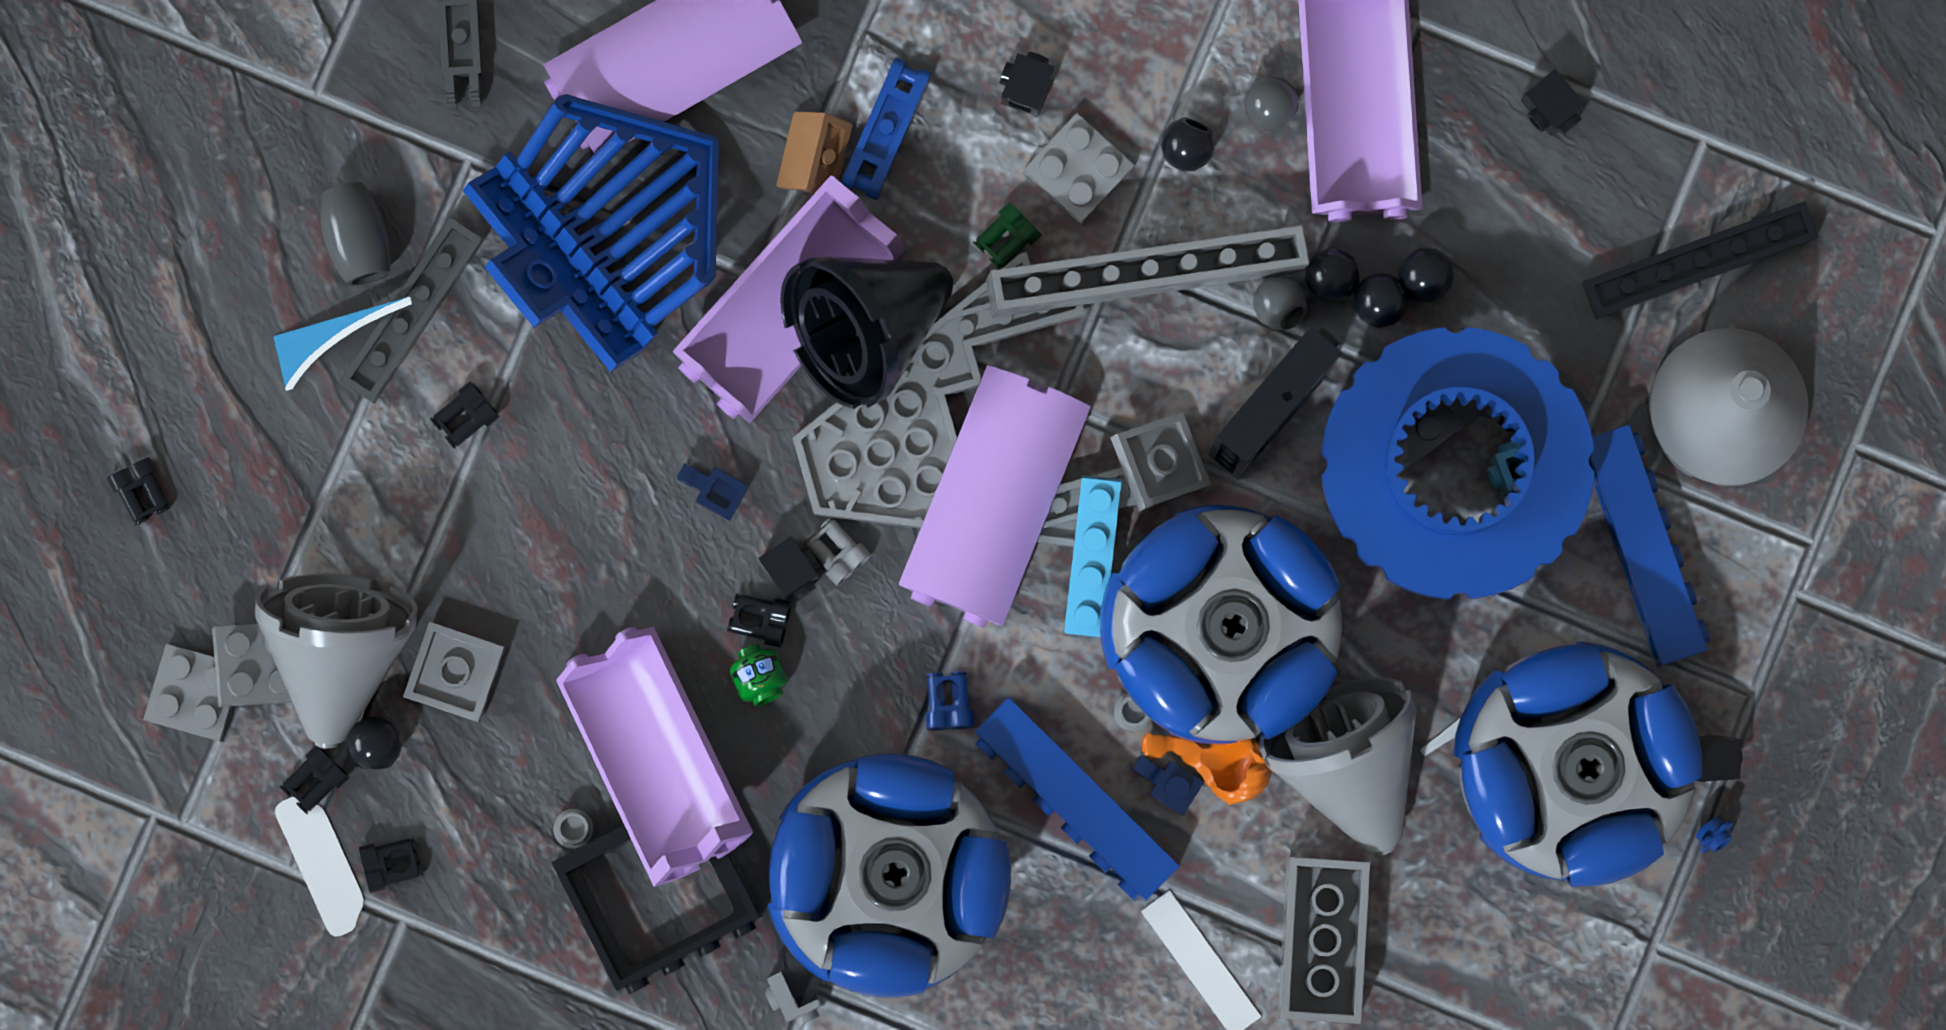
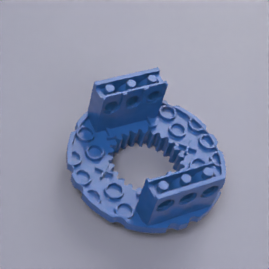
[1321,327,1595,600]

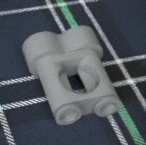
[803,517,872,587]

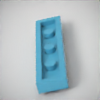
[1064,475,1122,637]

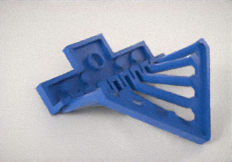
[462,94,719,372]

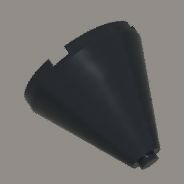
[780,256,953,409]

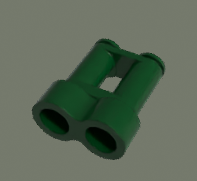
[973,201,1042,269]

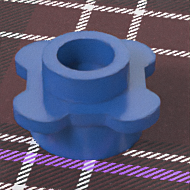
[1695,816,1733,854]

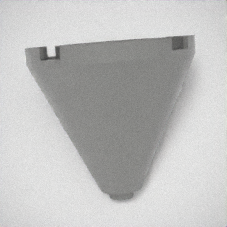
[1648,328,1809,486]
[255,574,418,748]
[1259,678,1416,855]

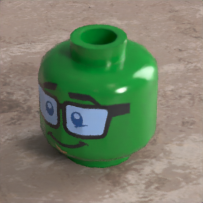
[730,644,788,706]

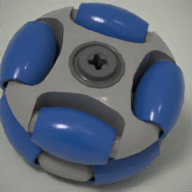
[1100,505,1343,745]
[1453,641,1703,887]
[767,753,1011,998]

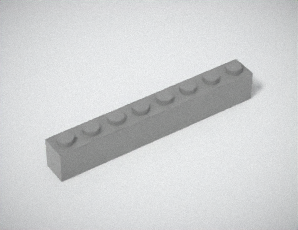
[986,225,1309,318]

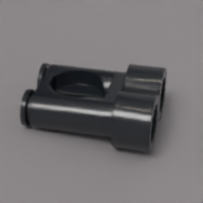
[430,381,500,449]
[107,457,171,526]
[727,594,792,648]
[279,745,350,814]
[358,837,423,893]

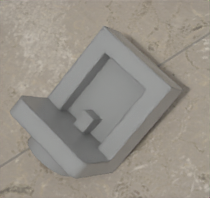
[763,972,824,1026]

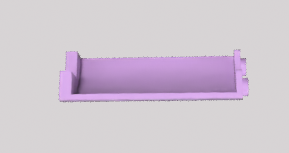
[543,0,802,154]
[1299,0,1423,222]
[672,175,907,424]
[898,365,1091,628]
[556,627,753,887]

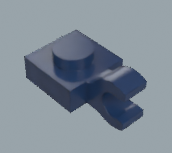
[677,464,749,521]
[1131,756,1204,816]

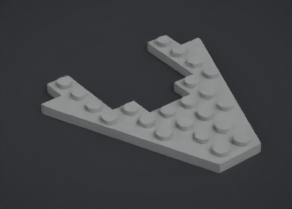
[792,252,1136,548]

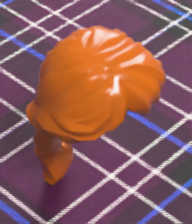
[1141,732,1271,805]

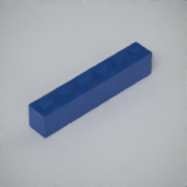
[1589,424,1710,668]
[975,697,1180,901]

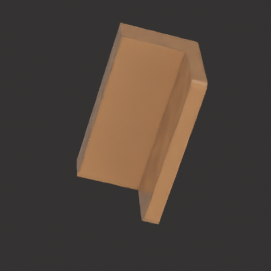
[776,112,853,195]

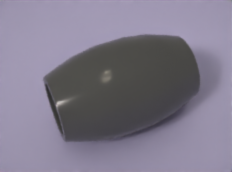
[320,182,391,286]

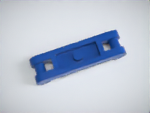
[841,57,932,201]

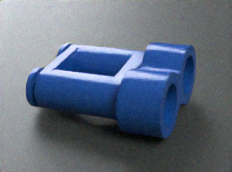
[926,671,974,731]

